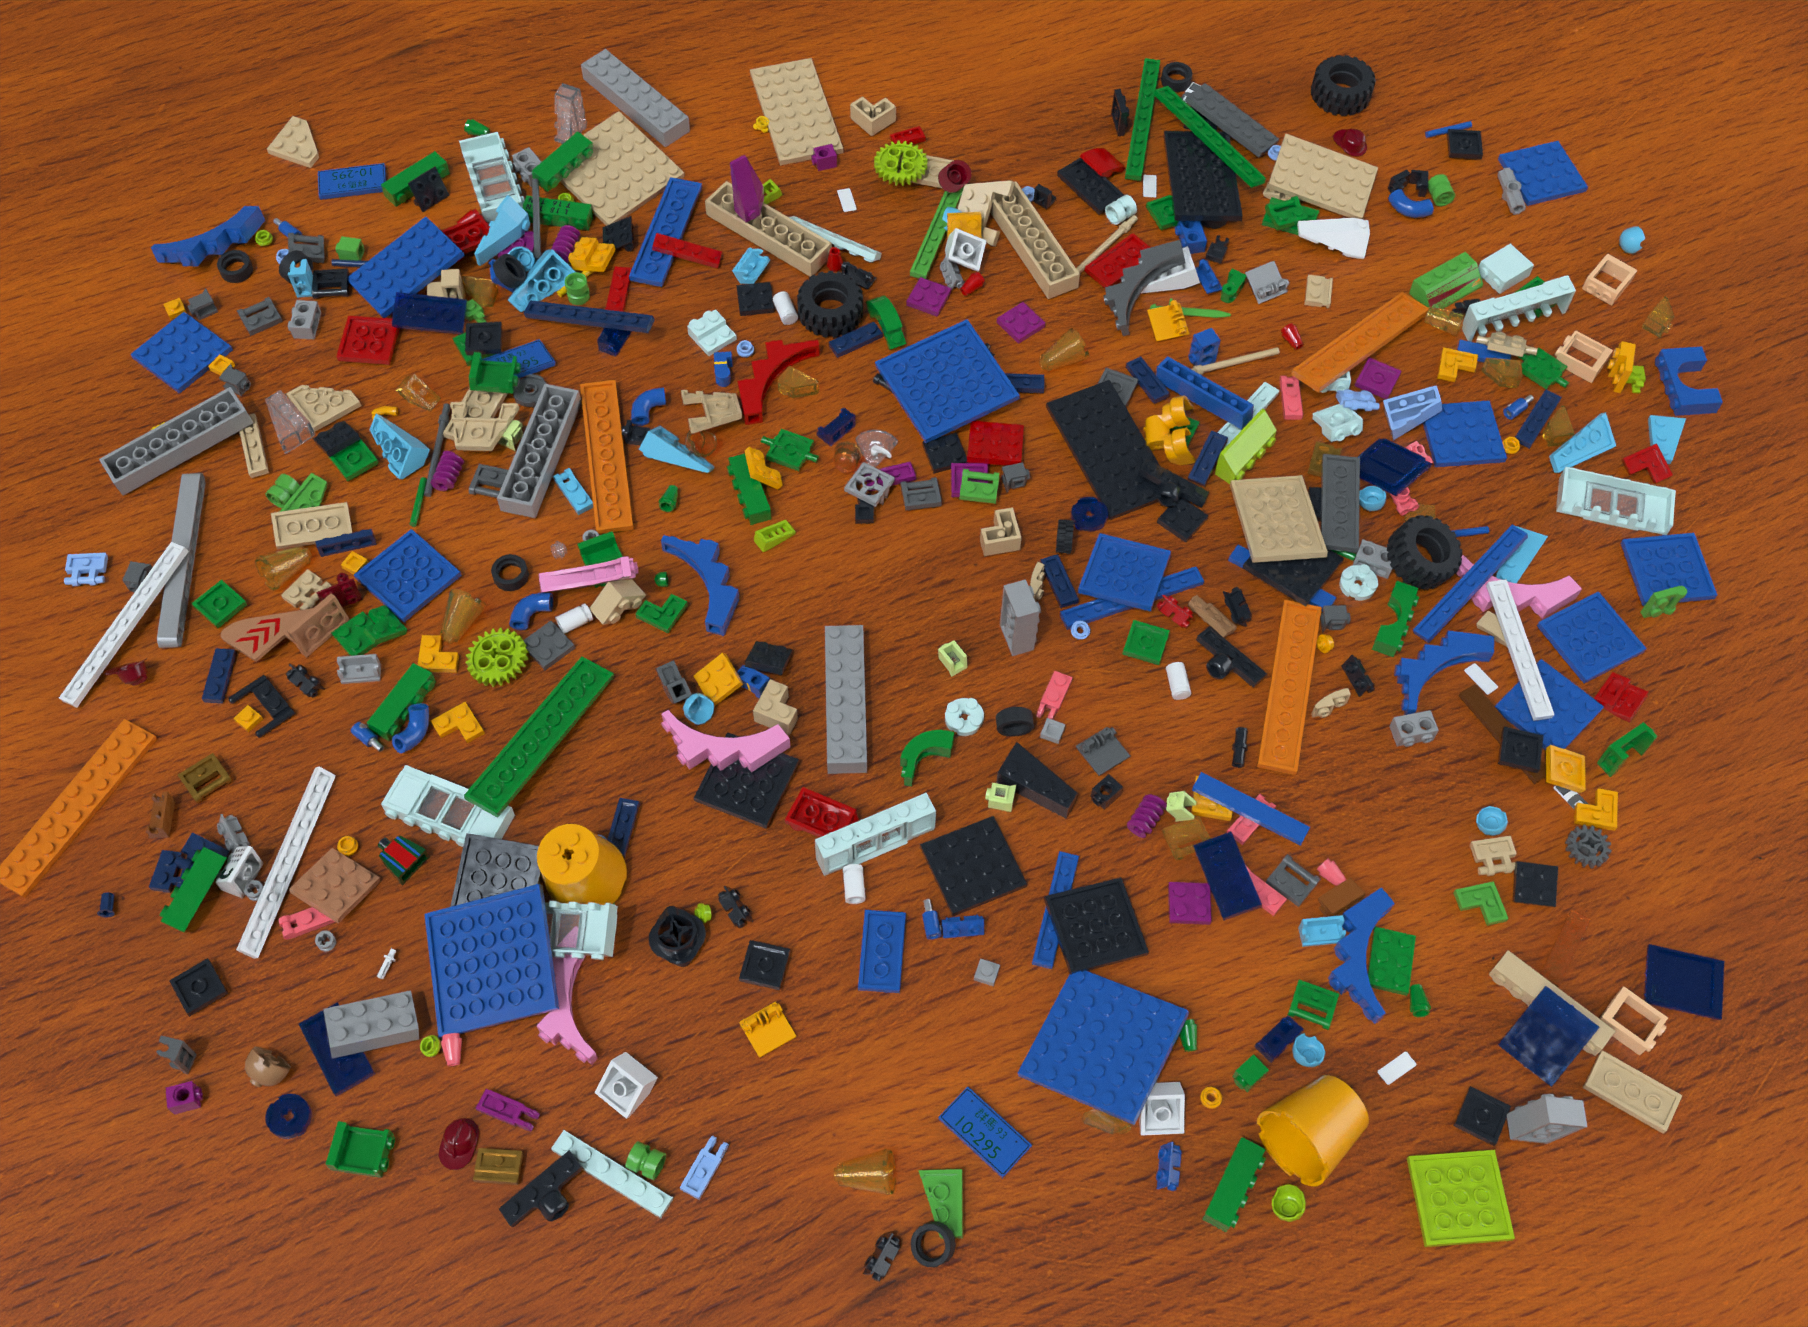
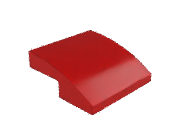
[1080,148,1126,177]
[1594,672,1649,723]

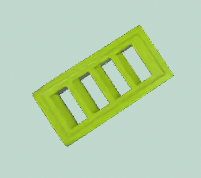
[763,179,782,205]
[754,520,796,552]

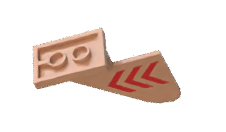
[221,594,350,662]

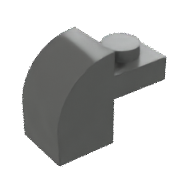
[655,660,692,703]

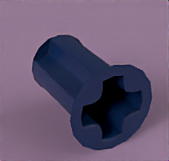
[97,892,115,917]

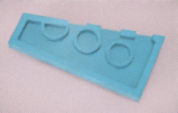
[1549,413,1616,473]
[1496,525,1548,584]

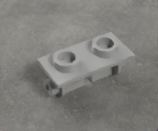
[940,256,964,290]
[217,814,249,853]

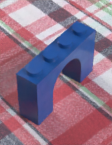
[1655,346,1723,416]

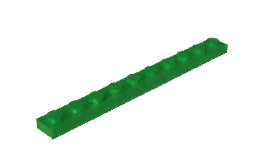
[1125,58,1160,181]
[1154,86,1266,188]

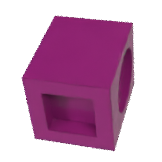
[811,144,837,171]
[166,1081,203,1115]

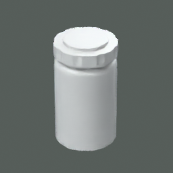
[773,292,798,325]
[555,603,593,634]
[1166,662,1191,700]
[843,864,865,904]

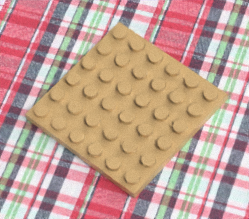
[560,111,684,226]

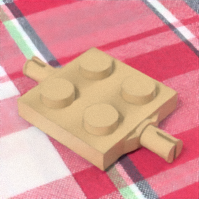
[1476,332,1538,357]

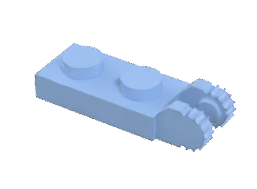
[680,1136,729,1200]

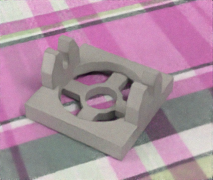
[844,462,894,507]

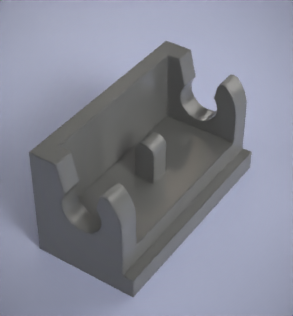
[156,1035,197,1074]

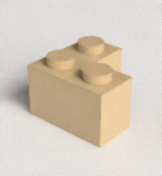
[850,96,896,136]
[427,269,465,310]
[980,507,1021,556]
[589,579,646,624]
[753,679,798,736]

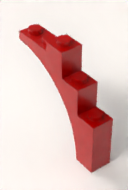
[737,340,820,425]

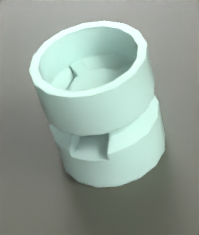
[1105,195,1137,225]

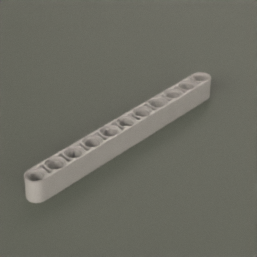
[157,473,205,648]

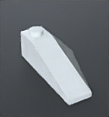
[1297,218,1370,259]
[1141,246,1200,293]

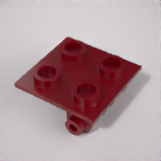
[316,573,362,607]

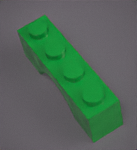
[1371,581,1419,657]

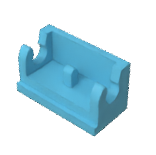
[732,247,770,284]
[288,259,313,298]
[1298,915,1346,947]

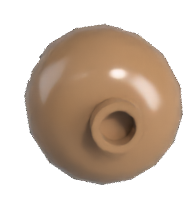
[245,1046,291,1087]

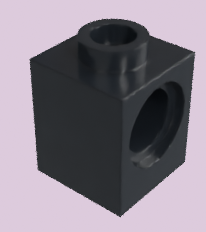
[1090,774,1123,810]

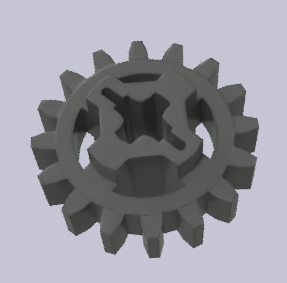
[1565,825,1612,869]

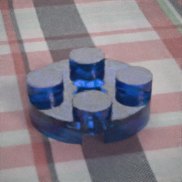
[1071,497,1108,531]
[265,1094,312,1139]

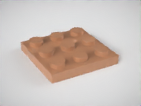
[290,848,380,924]

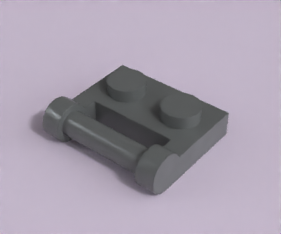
[288,232,325,263]
[237,297,283,336]
[469,464,508,498]
[900,477,942,511]
[1266,854,1321,907]

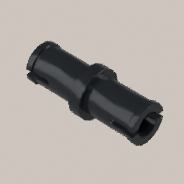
[1232,727,1248,768]

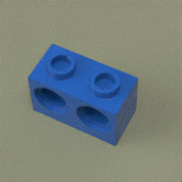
[1175,221,1207,254]
[1188,328,1221,366]

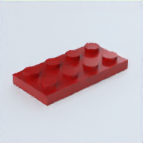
[1084,233,1151,288]

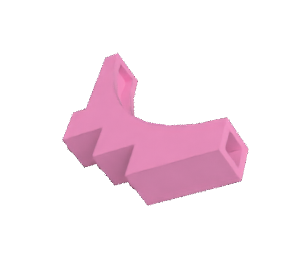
[1456,555,1582,619]
[538,557,638,593]
[661,710,790,773]
[537,926,598,1065]

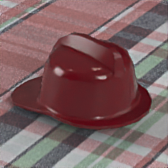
[1333,129,1367,157]
[938,160,972,193]
[105,658,148,685]
[438,1118,479,1170]

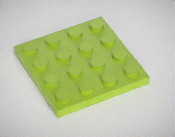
[1407,1150,1515,1247]

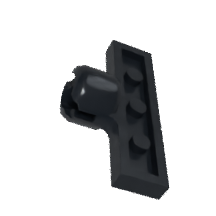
[1138,458,1209,508]
[1196,626,1267,688]
[498,1150,584,1227]

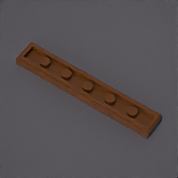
[1459,684,1546,785]

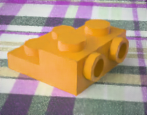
[568,237,616,272]
[1607,341,1636,393]

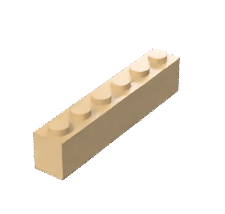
[1489,950,1615,1056]

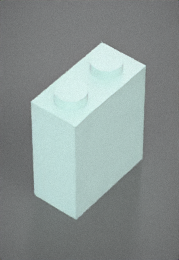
[1478,243,1534,294]

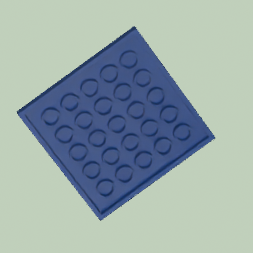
[875,319,1020,443]
[424,884,559,1038]
[1018,971,1189,1125]

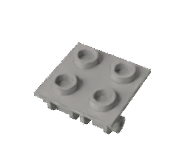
[1245,261,1289,304]

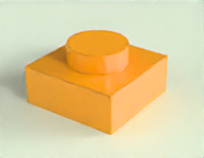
[163,298,187,320]
[208,354,235,376]
[341,551,369,575]
[233,705,263,733]

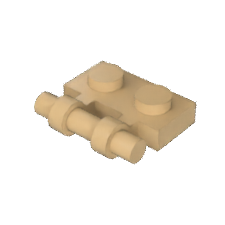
[281,569,331,610]
[1470,836,1516,876]

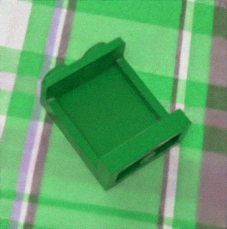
[468,352,521,394]
[577,531,622,588]
[1597,722,1657,777]
[325,1121,395,1178]

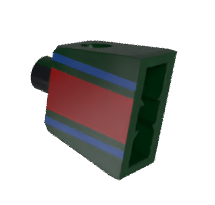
[378,836,430,886]

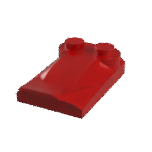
[442,215,490,262]
[784,787,859,837]

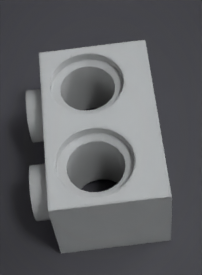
[512,147,541,187]
[288,300,321,339]
[1352,539,1392,579]
[1389,710,1439,747]

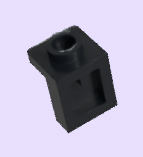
[1387,169,1411,193]
[1408,170,1428,197]
[1033,184,1056,209]
[622,420,650,446]

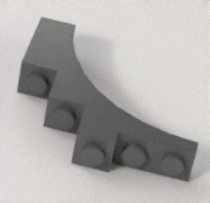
[1103,240,1186,336]

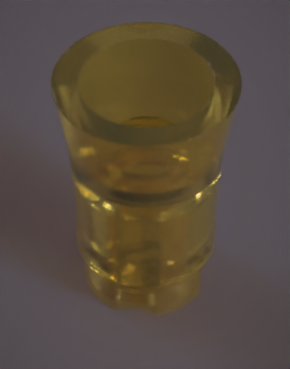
[1424,306,1466,337]

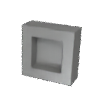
[1040,718,1065,744]
[974,959,1000,987]

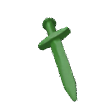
[1150,298,1231,318]

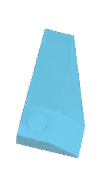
[474,195,530,266]
[508,249,575,312]
[369,414,430,479]
[639,426,714,473]

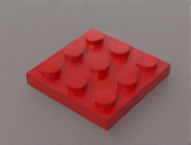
[336,315,401,365]
[967,421,1024,466]

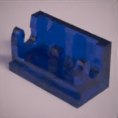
[597,328,632,357]
[816,408,856,446]
[1254,1016,1304,1063]

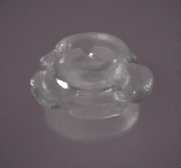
[551,541,567,559]

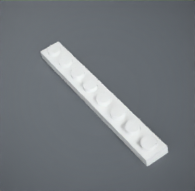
[1486,579,1554,721]

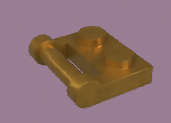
[178,753,232,803]

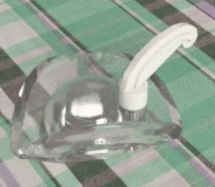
[856,430,898,467]

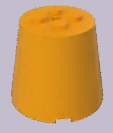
[537,824,627,916]
[1257,1075,1369,1186]

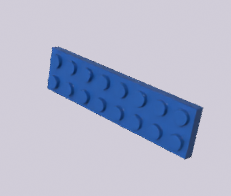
[629,177,702,287]

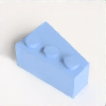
[1383,385,1442,440]

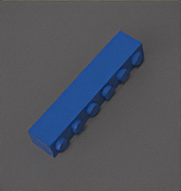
[1156,356,1254,430]

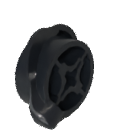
[649,906,706,967]

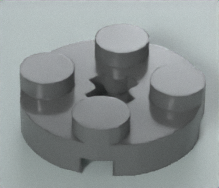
[513,374,547,408]

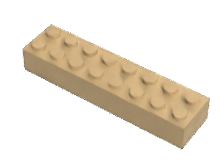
[705,181,832,277]
[990,182,1080,299]

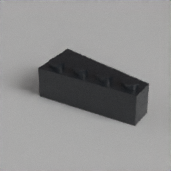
[996,742,1077,818]

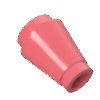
[1317,858,1347,886]
[441,1033,462,1066]

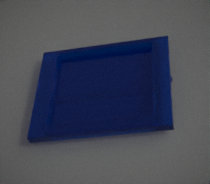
[1358,438,1432,496]
[1644,944,1724,1020]
[1498,986,1600,1087]

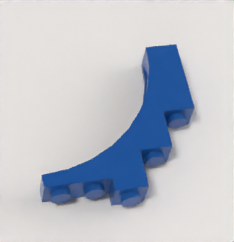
[151,206,265,266]
[661,535,739,636]
[1394,631,1494,715]
[1328,887,1395,1024]

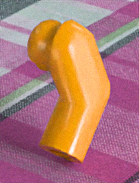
[371,406,398,420]

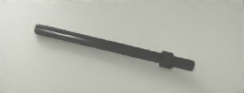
[532,179,542,264]
[424,404,450,497]

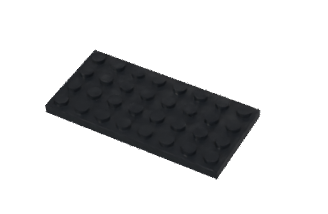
[1163,131,1243,222]
[1046,380,1160,520]

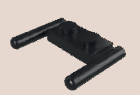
[228,674,295,738]

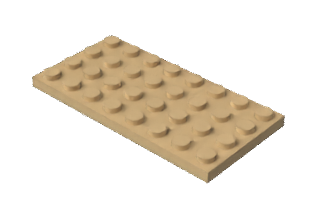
[750,58,843,166]

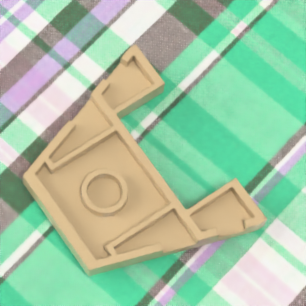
[958,180,1015,247]
[681,390,742,433]
[450,402,520,451]

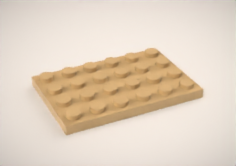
[1267,134,1378,219]
[1230,475,1328,563]

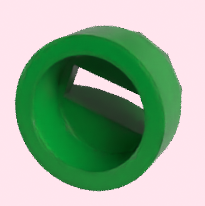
[654,572,668,587]

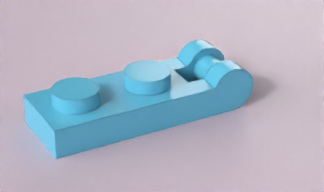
[553,468,593,515]

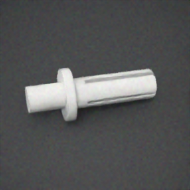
[377,948,396,979]

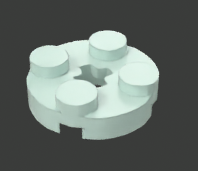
[1339,564,1378,601]
[945,698,984,736]

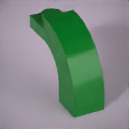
[865,295,906,350]
[900,730,954,787]

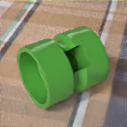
[1428,174,1455,206]
[565,272,590,305]
[265,474,300,508]
[625,1141,666,1181]

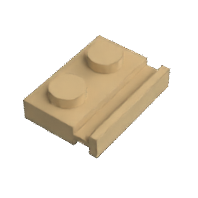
[1304,274,1333,308]

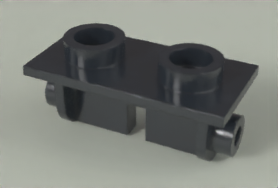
[841,262,877,290]
[1223,587,1252,627]
[1341,655,1375,697]
[286,663,325,698]
[718,886,754,928]
[863,1233,901,1282]

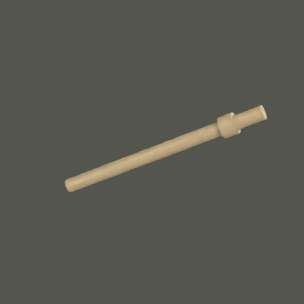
[1076,215,1138,274]
[1191,347,1280,375]

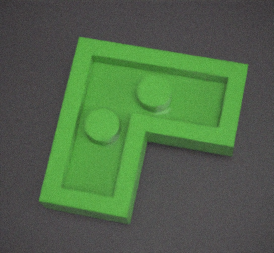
[1453,881,1509,926]

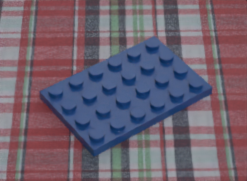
[348,217,465,318]

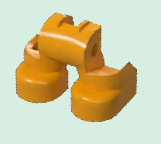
[1143,395,1196,466]

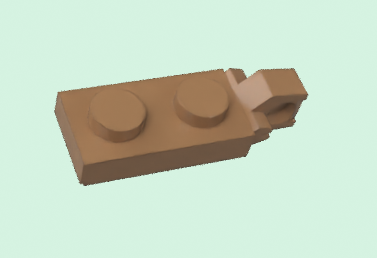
[1188,595,1237,637]

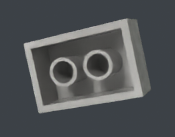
[1507,1094,1587,1144]

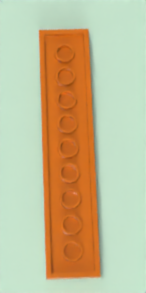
[1291,292,1430,393]
[580,380,634,534]
[1257,600,1322,775]
[0,719,157,899]

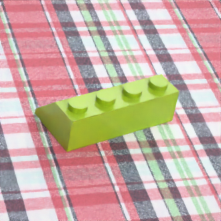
[1215,408,1277,484]

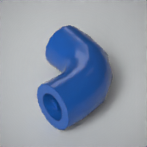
[1388,189,1434,218]
[631,388,666,426]
[509,593,553,630]
[392,704,429,753]

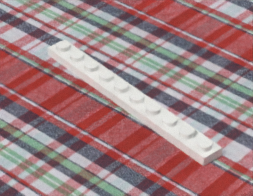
[59,542,189,708]
[236,767,336,959]

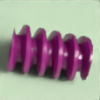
[551,225,581,264]
[430,451,464,491]
[1127,794,1167,838]

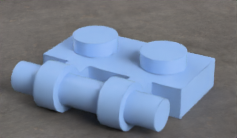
[1336,389,1379,411]
[64,553,108,586]

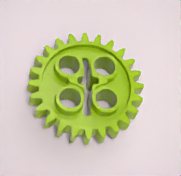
[874,141,928,186]
[466,628,529,687]

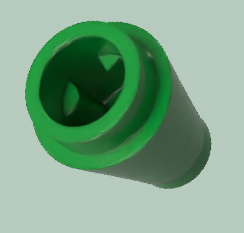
[464,119,490,136]
[659,485,679,512]
[1410,984,1431,1017]
[1179,1019,1197,1052]

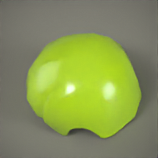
[1272,1184,1306,1222]

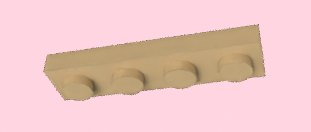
[240,413,269,478]

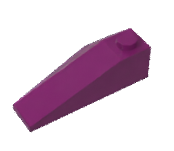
[730,155,764,223]

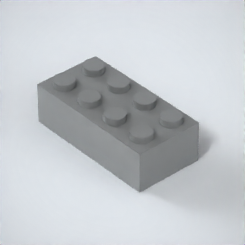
[1000,579,1041,656]
[323,991,419,1058]

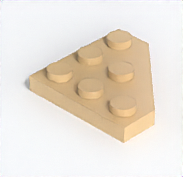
[267,116,319,168]
[286,385,361,432]

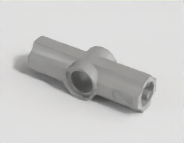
[1498,167,1526,215]

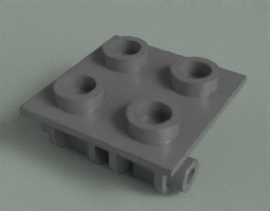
[1076,727,1130,776]

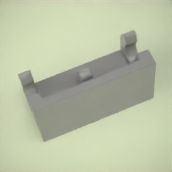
[337,654,381,684]

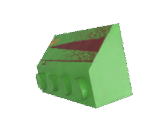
[1409,252,1483,316]

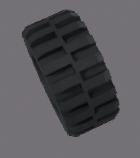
[1311,55,1376,116]
[797,271,863,338]
[1387,515,1462,590]

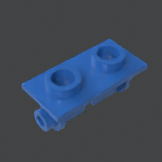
[1195,259,1222,294]
[941,914,984,938]
[1156,1142,1182,1191]

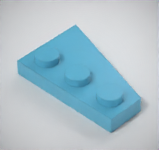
[1648,415,1686,464]

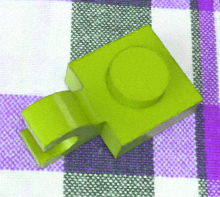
[1626,366,1646,393]

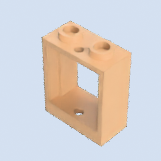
[1582,254,1637,306]
[1555,330,1613,383]
[1599,986,1668,1056]

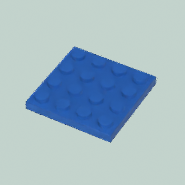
[1498,141,1588,206]
[130,312,233,394]
[1423,401,1507,467]
[354,529,462,622]
[1078,533,1171,611]
[1621,533,1717,606]
[1537,591,1647,684]
[1495,659,1604,750]

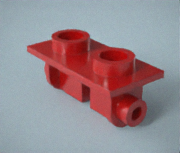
[1156,595,1195,629]

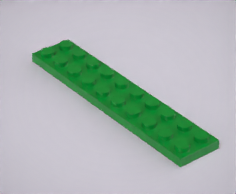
[464,656,614,818]

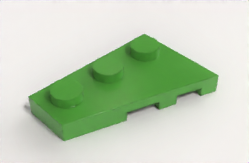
[279,473,328,512]
[918,1169,963,1239]

